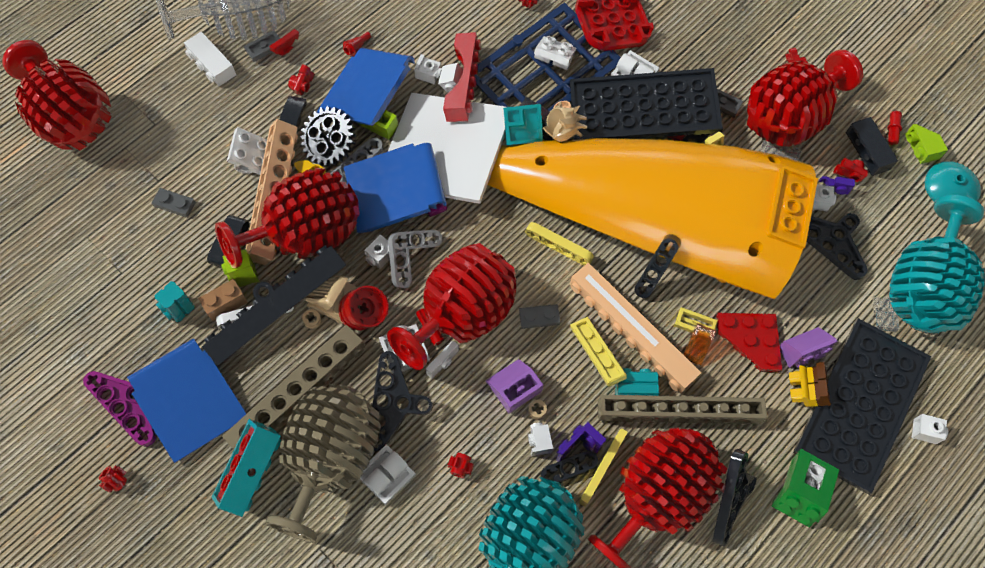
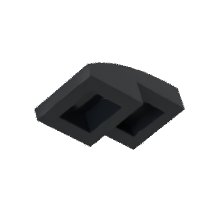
[279,96,307,128]

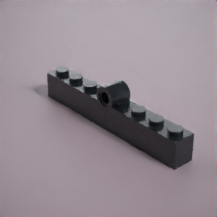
[202,245,346,365]

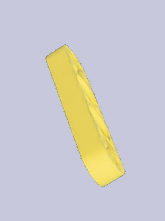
[525,222,594,266]

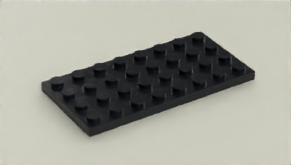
[570,68,723,139]
[793,318,932,495]

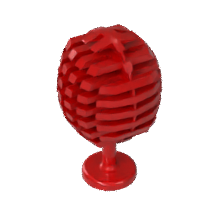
[2,40,112,151]
[747,49,863,147]
[215,168,360,269]
[387,243,517,370]
[587,428,727,568]

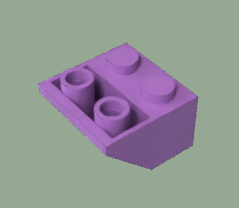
[780,327,838,368]
[486,359,543,413]

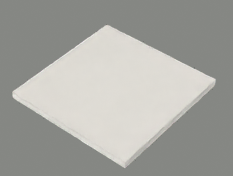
[388,93,505,204]

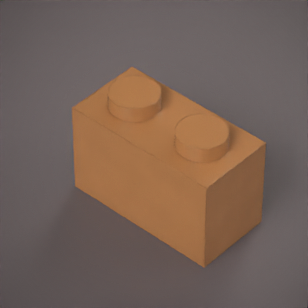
[198,279,248,322]

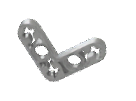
[388,230,442,289]

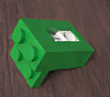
[771,449,839,528]

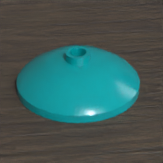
[925,161,981,202]

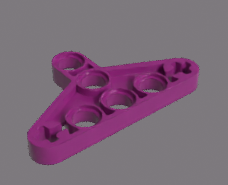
[83,371,156,447]

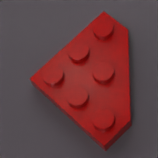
[716,313,782,372]

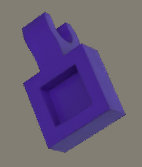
[819,176,855,195]

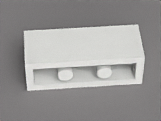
[184,32,236,86]

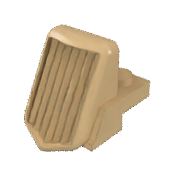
[305,274,357,325]

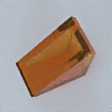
[683,323,716,366]

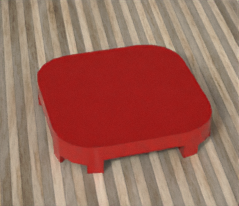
[575,0,654,51]

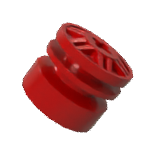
[338,285,389,331]

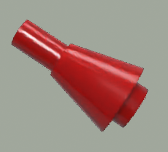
[343,32,371,57]

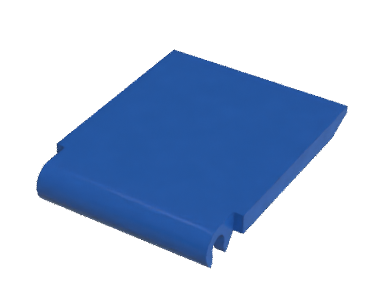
[317,48,415,126]
[344,143,447,233]
[127,338,246,463]

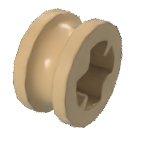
[302,309,321,329]
[528,400,547,420]

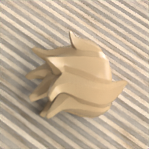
[543,101,587,142]

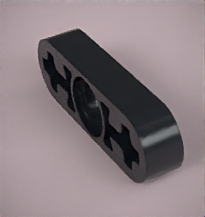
[540,451,598,483]

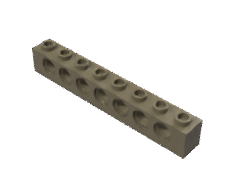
[222,325,365,449]
[598,395,767,424]

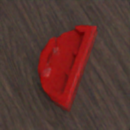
[269,29,299,56]

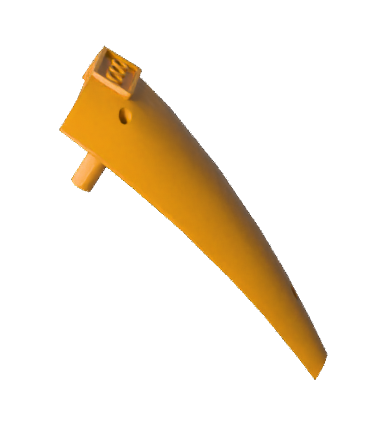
[487,138,818,299]

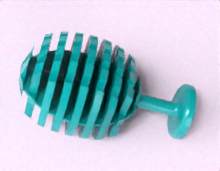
[889,195,985,334]
[478,476,585,568]

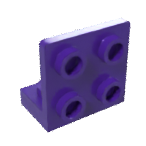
[556,422,607,462]

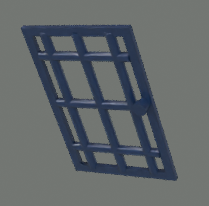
[475,2,621,111]

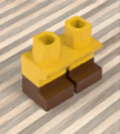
[789,362,831,407]

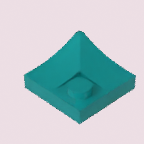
[503,104,543,145]

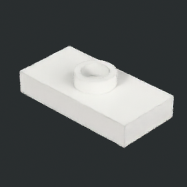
[426,340,459,379]

